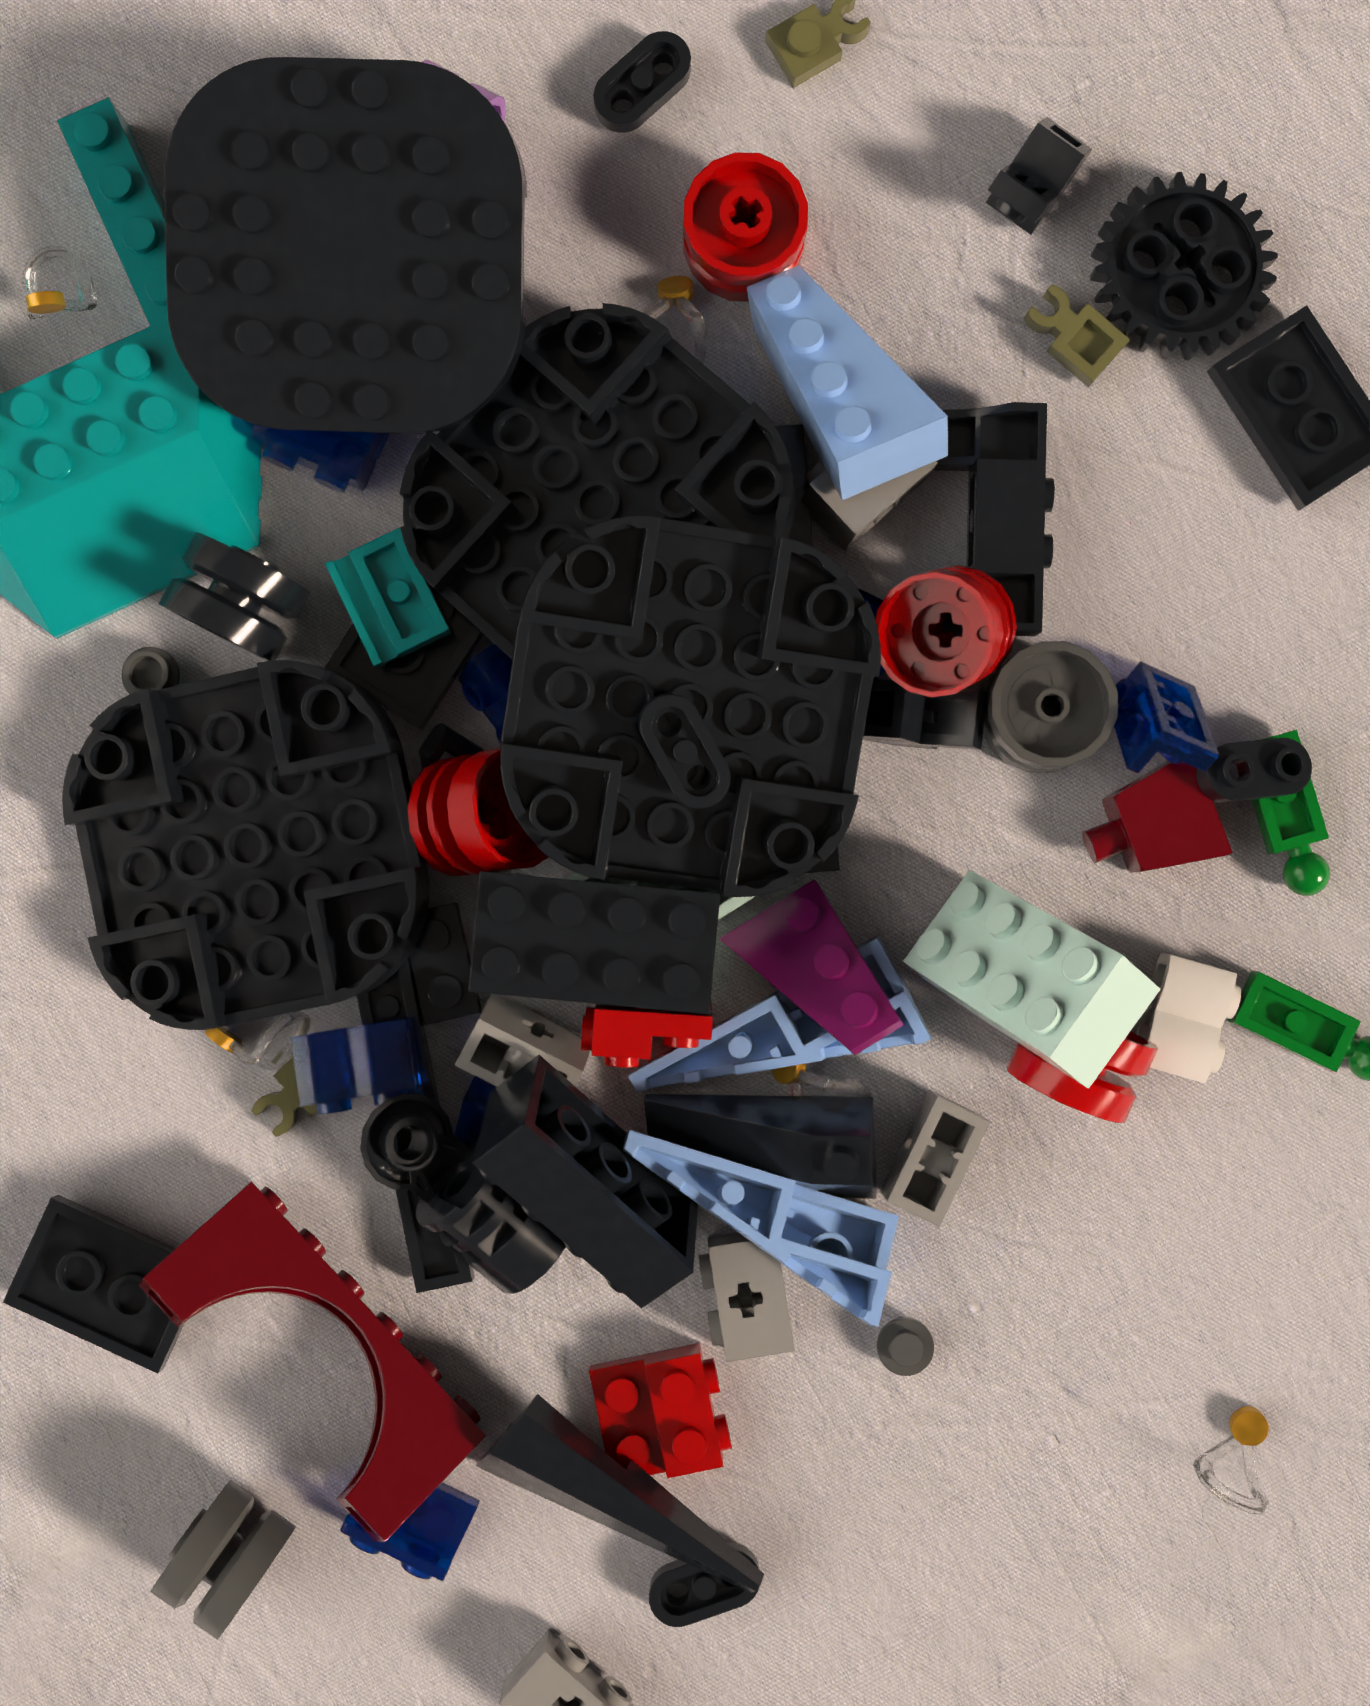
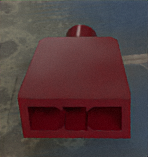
[1082,751,1233,873]

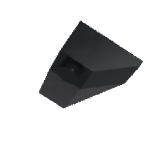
[644,1094,877,1199]

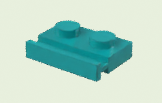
[324,527,452,669]

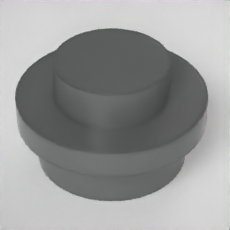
[121,647,180,694]
[877,1317,934,1376]

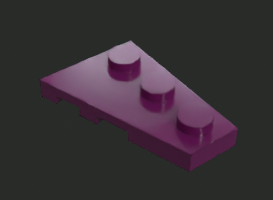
[719,879,904,1055]

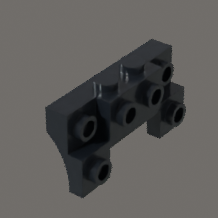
[933,402,1055,637]

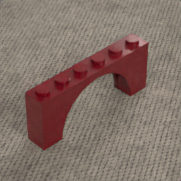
[139,1181,486,1542]

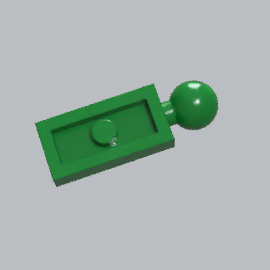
[1252,729,1330,896]
[1228,971,1370,1081]

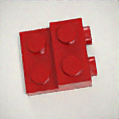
[581,1001,713,1068]
[589,1343,732,1479]

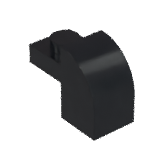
[986,117,1093,235]
[863,679,987,750]

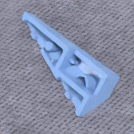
[628,934,931,1092]
[623,1130,899,1327]

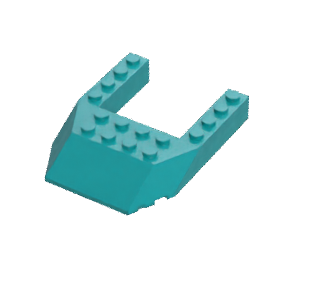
[0,97,265,639]

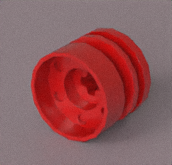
[875,565,1017,698]
[407,748,549,877]

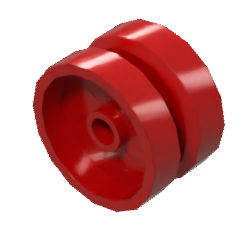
[683,152,808,302]
[1007,1031,1158,1123]

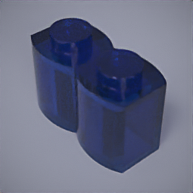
[290,1017,422,1115]

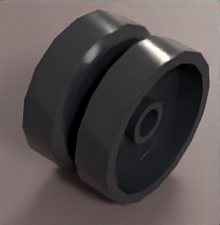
[158,532,310,661]

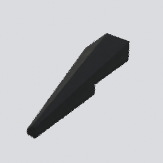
[476,1394,764,1593]

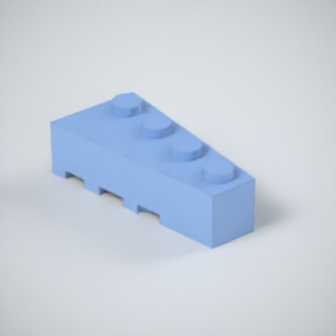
[747,265,948,500]

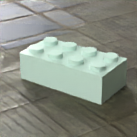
[903,870,1160,1089]

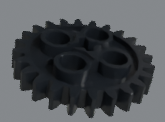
[1090,172,1278,360]

